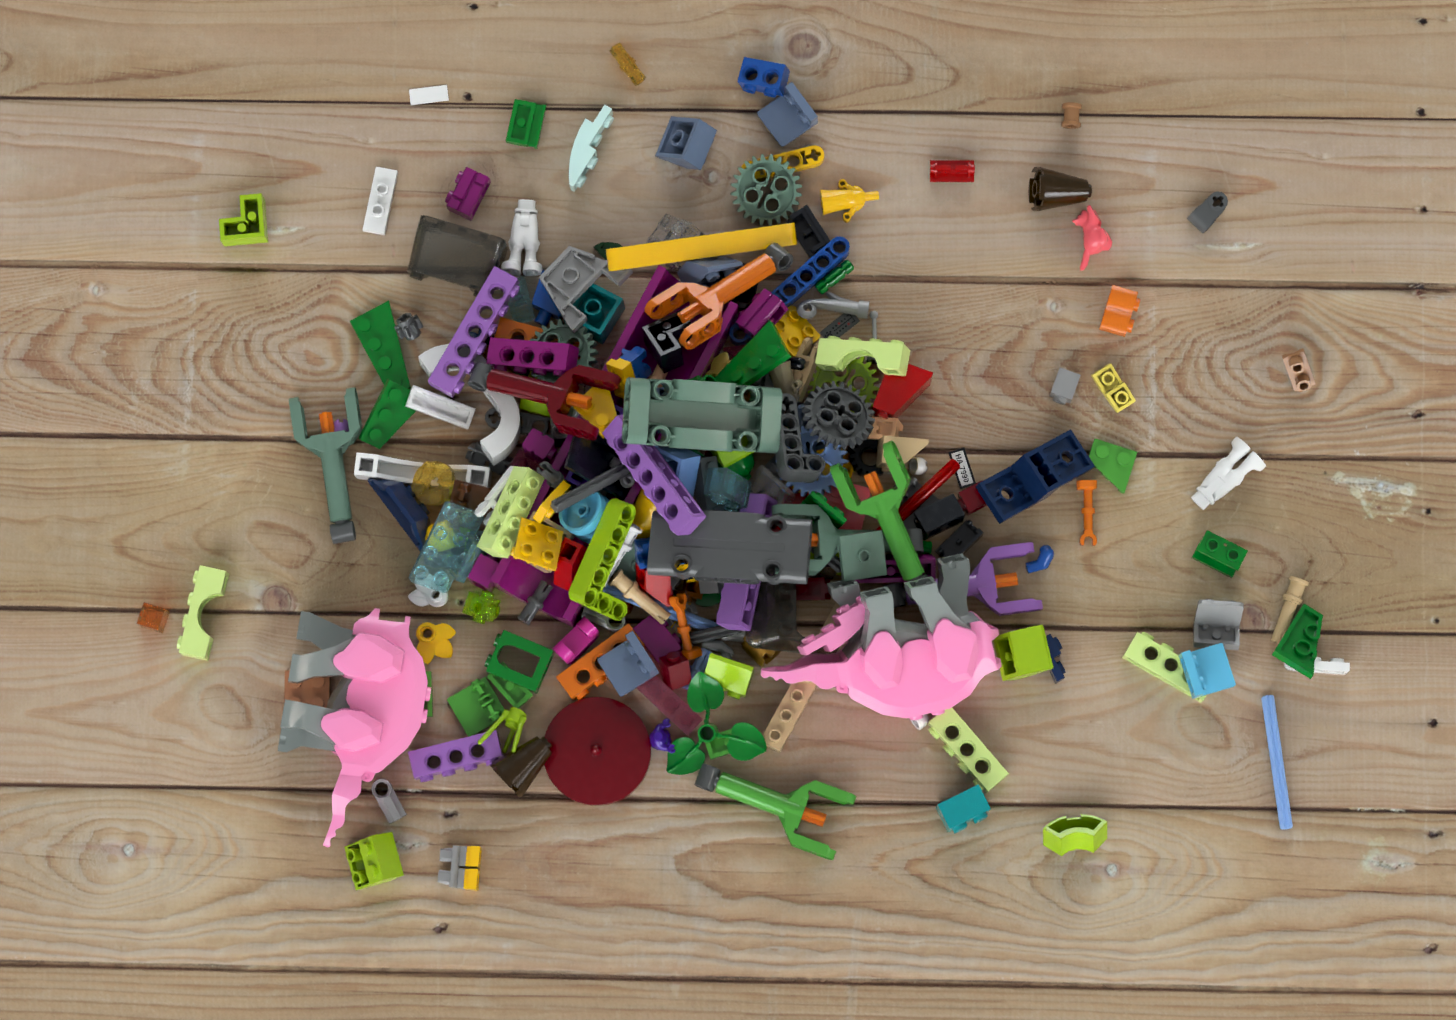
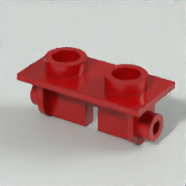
[930,160,975,182]

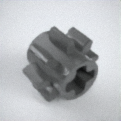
[394,313,423,341]

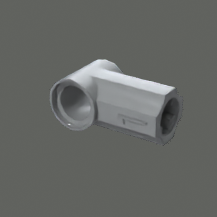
[581,607,626,633]
[371,779,407,824]

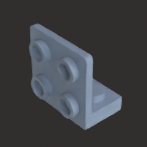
[757,82,818,148]
[597,631,659,697]

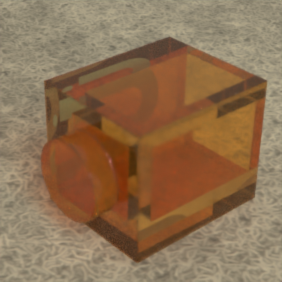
[137,602,170,633]

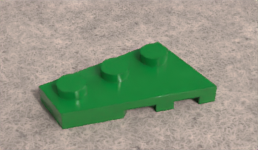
[358,379,416,449]
[1272,604,1323,679]

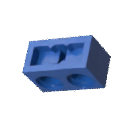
[737,57,790,98]

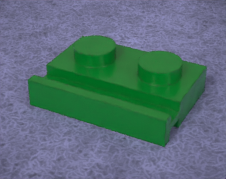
[506,99,547,149]

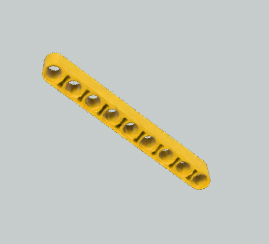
[606,222,797,271]

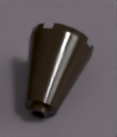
[1028,167,1092,211]
[490,736,553,798]

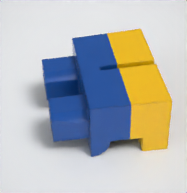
[606,346,652,399]

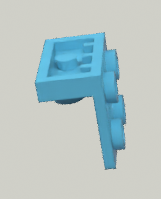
[1179,643,1236,699]

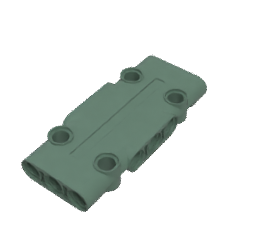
[622,377,782,454]

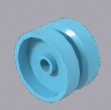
[559,491,610,544]

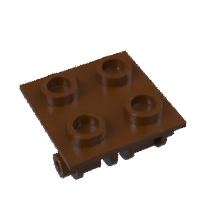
[446,479,493,531]

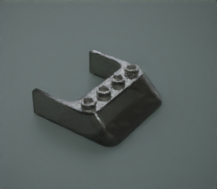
[745,564,840,654]

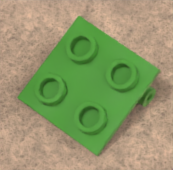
[447,676,504,737]

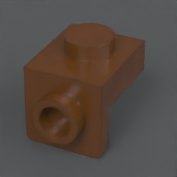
[673,579,703,603]

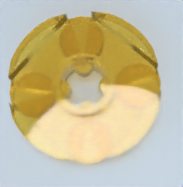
[411,461,455,506]

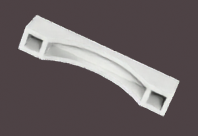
[354,452,492,489]

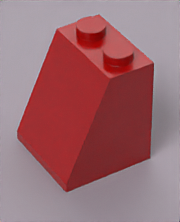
[872,364,933,419]

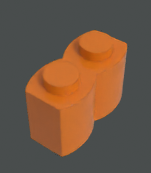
[1099,285,1141,337]

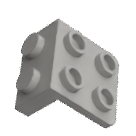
[1193,599,1244,650]

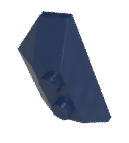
[367,478,430,554]

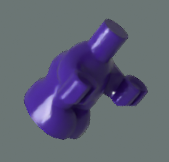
[649,718,676,754]

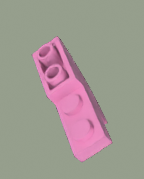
[797,596,865,655]

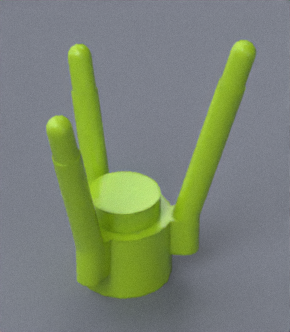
[477,707,527,753]

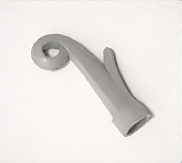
[797,291,870,319]

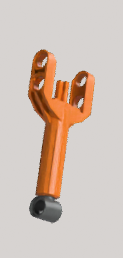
[645,243,793,350]

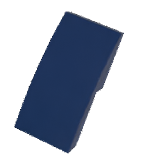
[1046,634,1066,684]

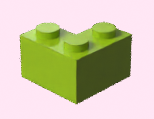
[219,193,268,247]

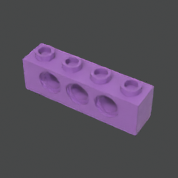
[408,730,503,782]

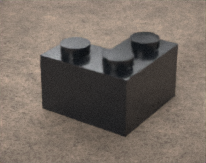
[642,310,693,373]

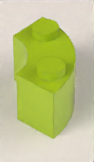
[1043,814,1107,856]

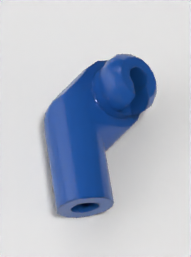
[1025,545,1054,574]

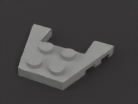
[539,246,633,333]

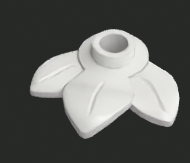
[408,569,449,607]

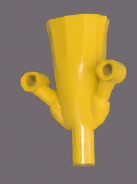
[820,179,879,223]

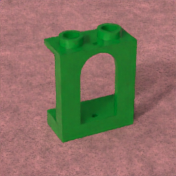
[1192,530,1248,578]
[484,630,555,694]

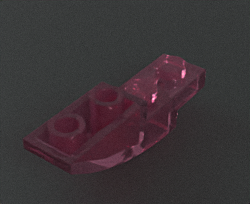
[637,675,703,736]

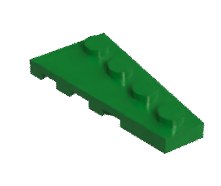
[715,321,791,386]

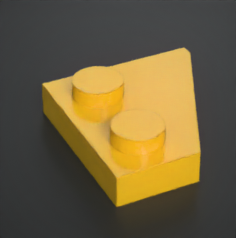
[572,387,617,438]
[533,480,571,523]

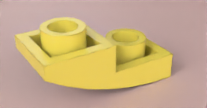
[1091,363,1136,413]

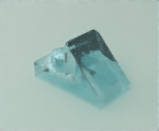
[508,276,535,323]

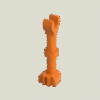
[1076,480,1097,546]
[669,593,702,660]

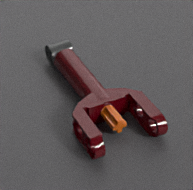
[468,362,622,440]

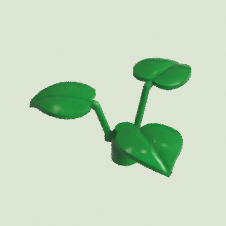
[666,672,767,775]

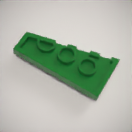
[350,300,411,389]

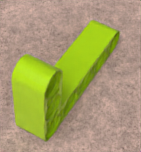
[569,498,636,621]

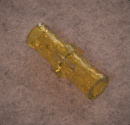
[609,43,646,86]

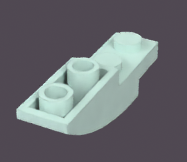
[569,104,614,192]

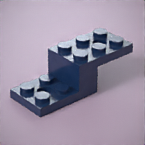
[975,429,1095,524]

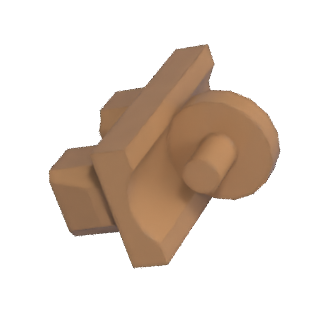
[1282,348,1316,392]

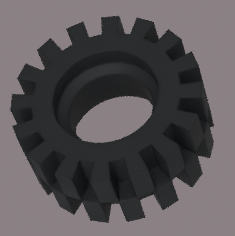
[850,439,884,476]

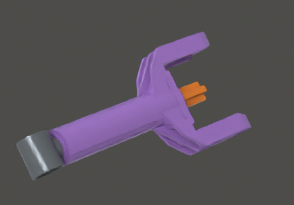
[883,542,1043,616]

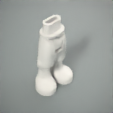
[501,199,543,276]
[1191,437,1266,510]

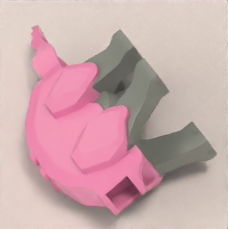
[760,553,1002,720]
[278,608,432,847]

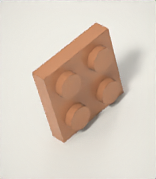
[284,670,331,708]

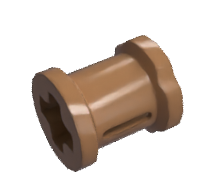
[1061,102,1082,129]

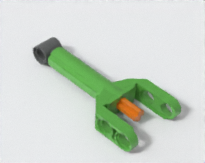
[830,440,928,601]
[694,763,857,860]

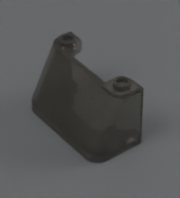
[407,215,508,297]

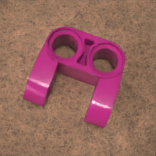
[552,617,599,665]

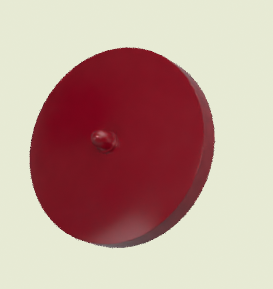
[544,697,651,806]

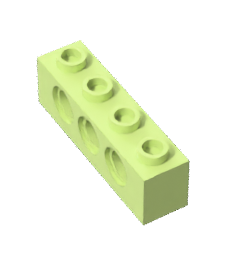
[477,466,545,559]
[1122,632,1206,703]
[928,707,1009,793]

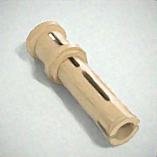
[608,569,671,625]
[1270,576,1309,644]

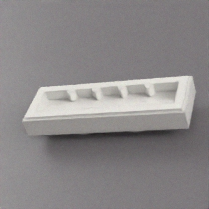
[363,167,398,235]
[405,385,476,430]

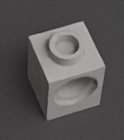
[1049,368,1081,405]

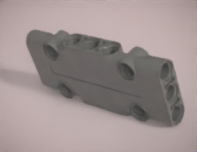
[647,510,813,585]

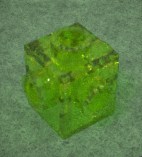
[462,590,501,624]

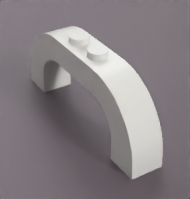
[418,344,521,466]

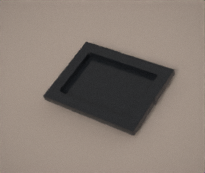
[564,434,628,500]

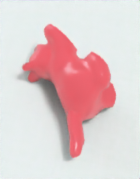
[1072,205,1112,271]

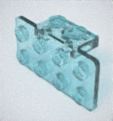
[409,501,484,593]

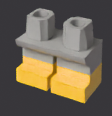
[438,845,482,891]

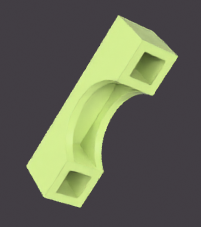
[815,336,911,376]
[177,565,229,661]

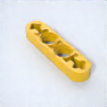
[741,145,824,181]

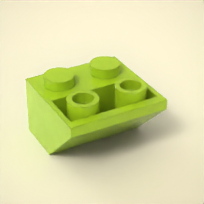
[993,625,1054,681]
[344,832,404,890]

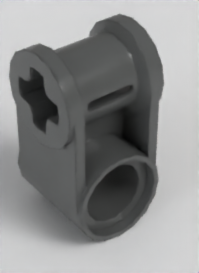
[1187,191,1228,234]

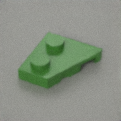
[1089,439,1137,494]

